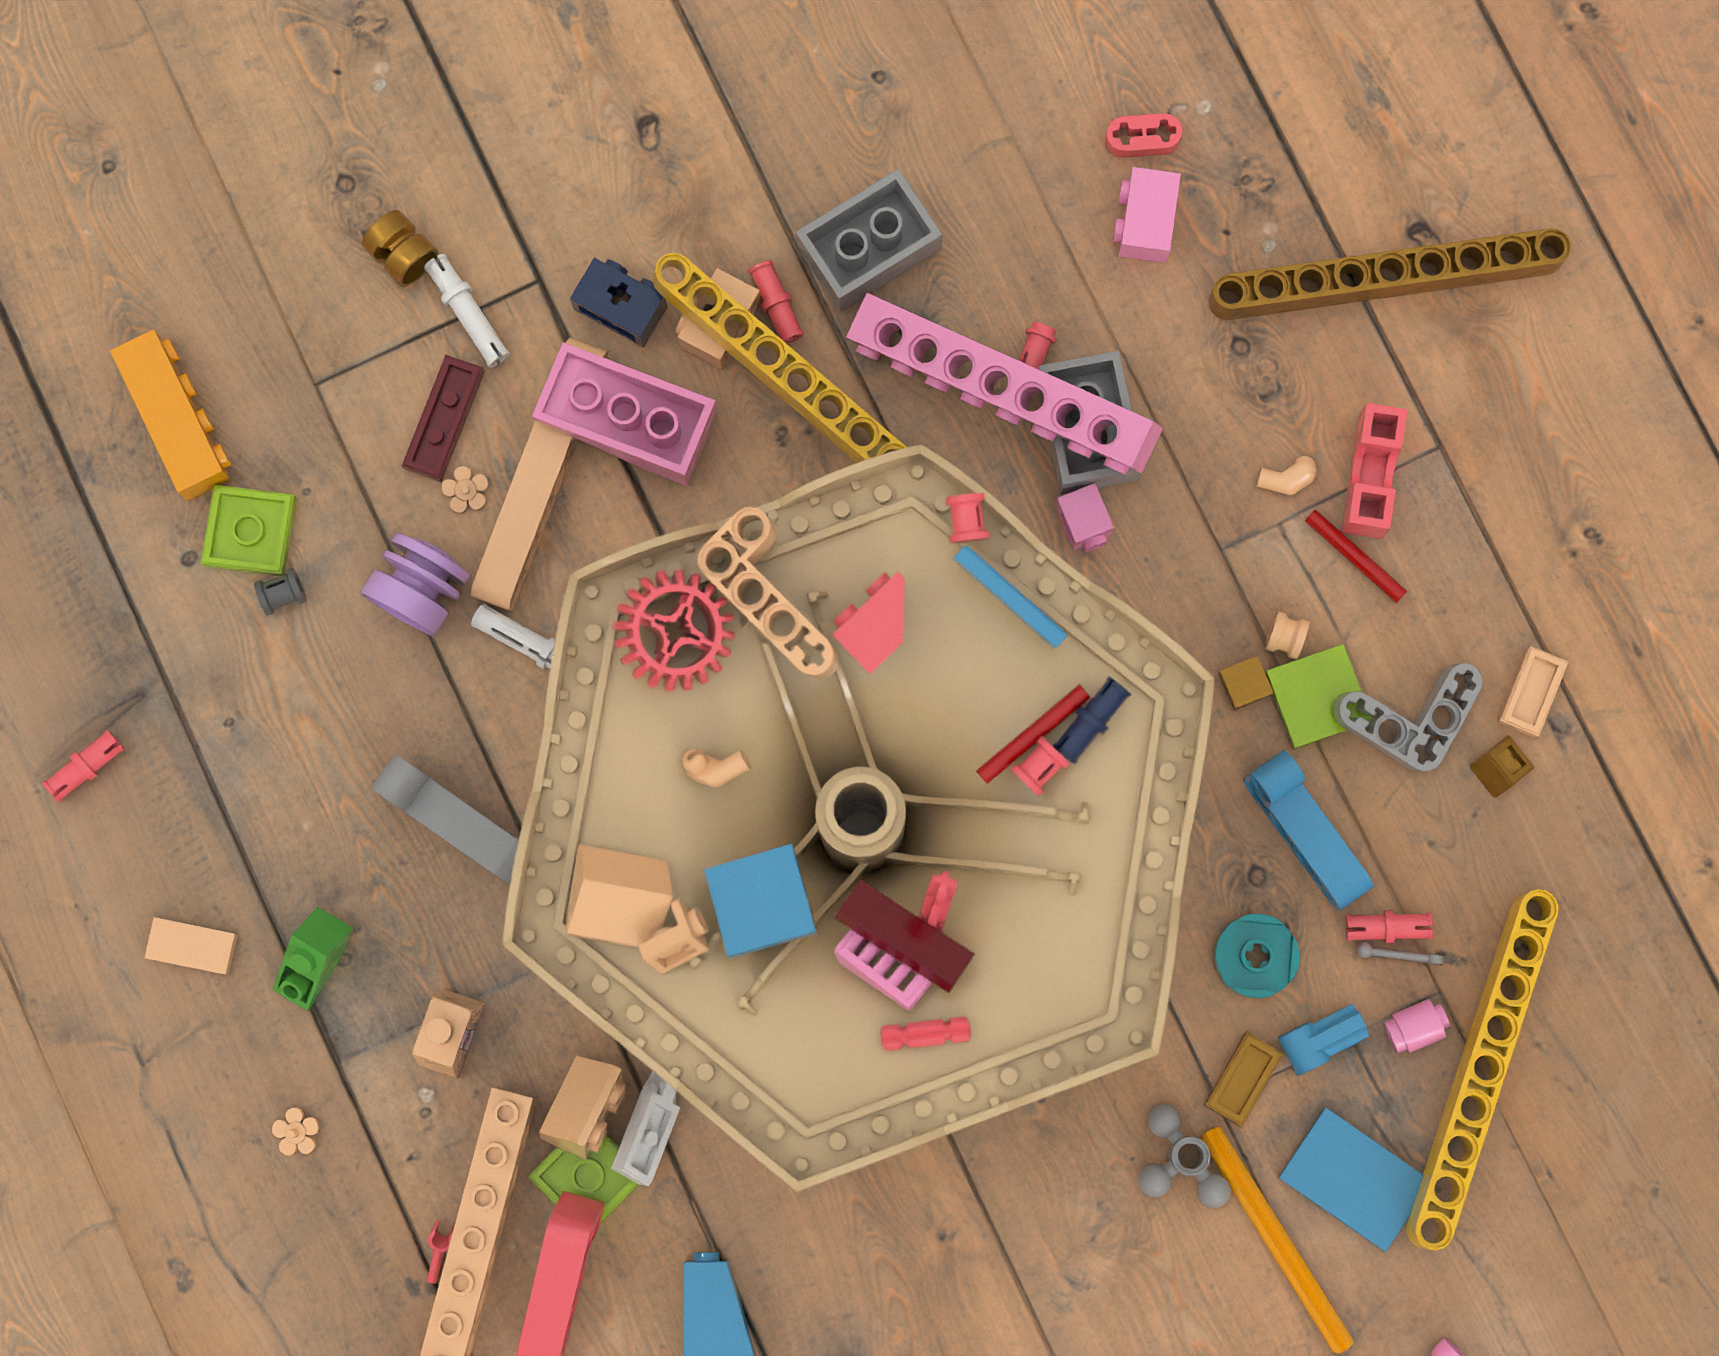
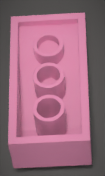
[532,342,718,486]

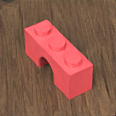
[1341,403,1408,539]

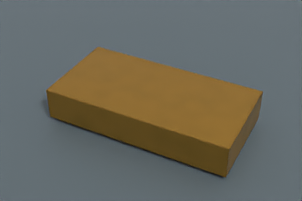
[1204,1032,1284,1127]

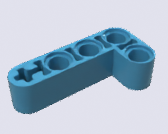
[1243,750,1374,911]

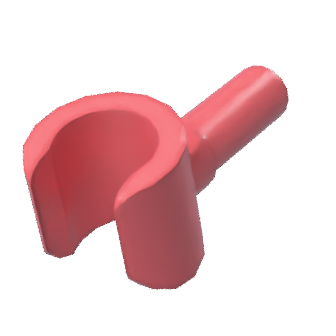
[427,1220,455,1283]

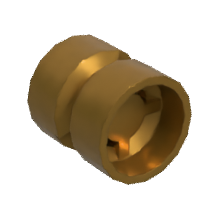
[361,210,439,287]

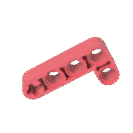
[516,1191,605,1356]

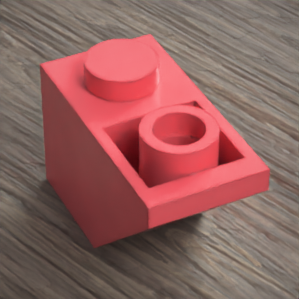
[832,572,905,674]

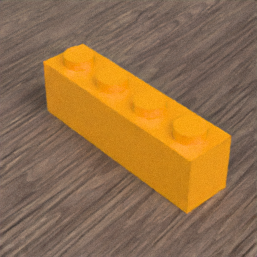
[110,329,232,502]

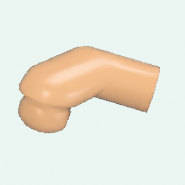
[1256,456,1317,495]
[682,749,751,788]

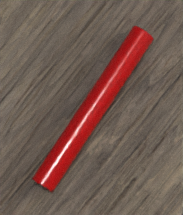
[1305,509,1407,603]
[976,684,1091,784]

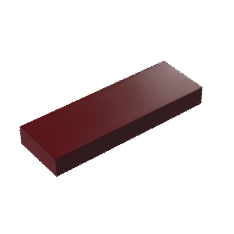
[402,354,485,483]
[834,879,975,993]

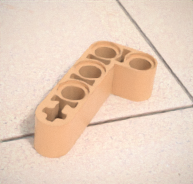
[698,507,839,679]

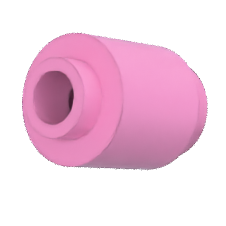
[1383,999,1450,1054]

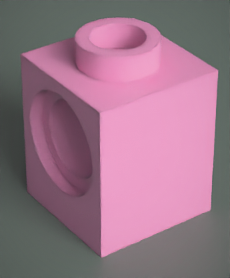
[1055,483,1114,552]

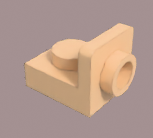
[638,898,709,974]

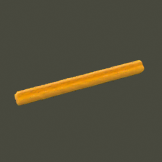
[1200,1126,1354,1354]

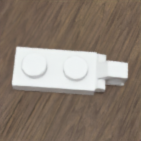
[611,1071,680,1186]

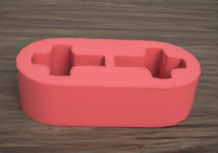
[1105,113,1183,158]

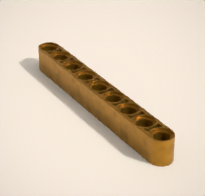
[1209,228,1571,320]

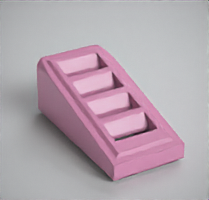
[834,929,933,1011]

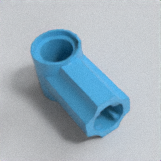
[1278,1004,1369,1076]

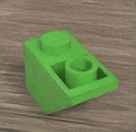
[273,907,353,1011]

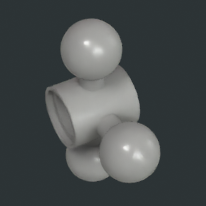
[1137,1104,1231,1208]

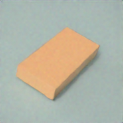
[1497,646,1569,739]
[144,917,238,975]

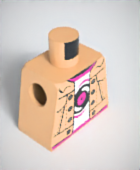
[412,989,485,1079]

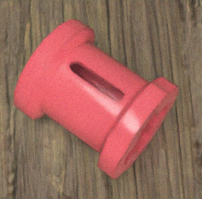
[945,493,990,543]
[1010,736,1070,797]

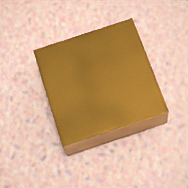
[1218,655,1274,710]

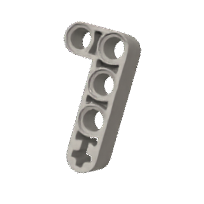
[370,754,519,884]

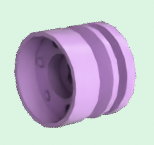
[360,533,471,637]

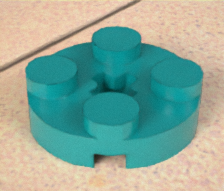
[1214,914,1300,999]

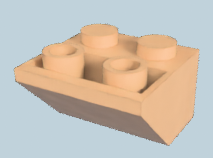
[539,1056,626,1160]

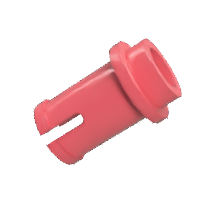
[1019,322,1057,369]

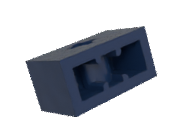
[570,258,668,348]

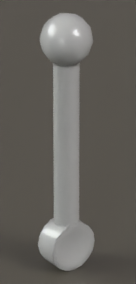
[1356,942,1444,965]

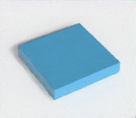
[704,844,817,958]

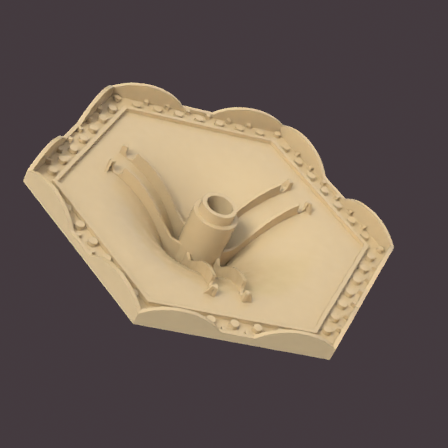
[502,445,1214,1192]

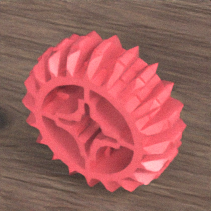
[612,569,735,692]

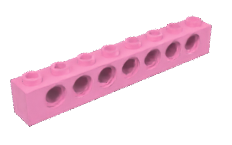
[846,293,1163,475]

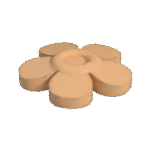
[441,466,489,513]
[272,1107,320,1156]

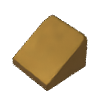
[1470,735,1535,797]

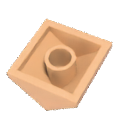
[565,844,673,948]

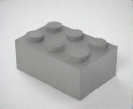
[795,168,942,312]
[1038,351,1144,495]

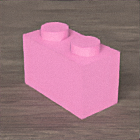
[1113,167,1181,263]

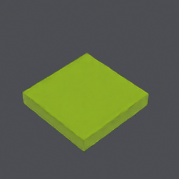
[201,485,297,576]
[1265,644,1372,750]
[528,1135,639,1224]

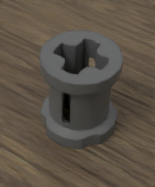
[254,568,307,616]

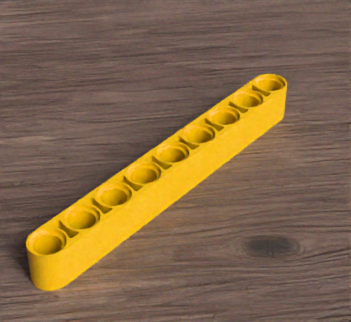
[653,253,907,463]
[1406,889,1559,1250]

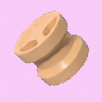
[1265,611,1310,660]

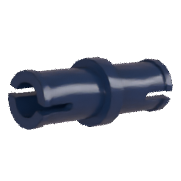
[1053,676,1132,764]

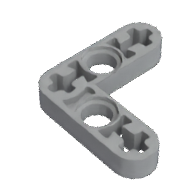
[1332,663,1483,771]

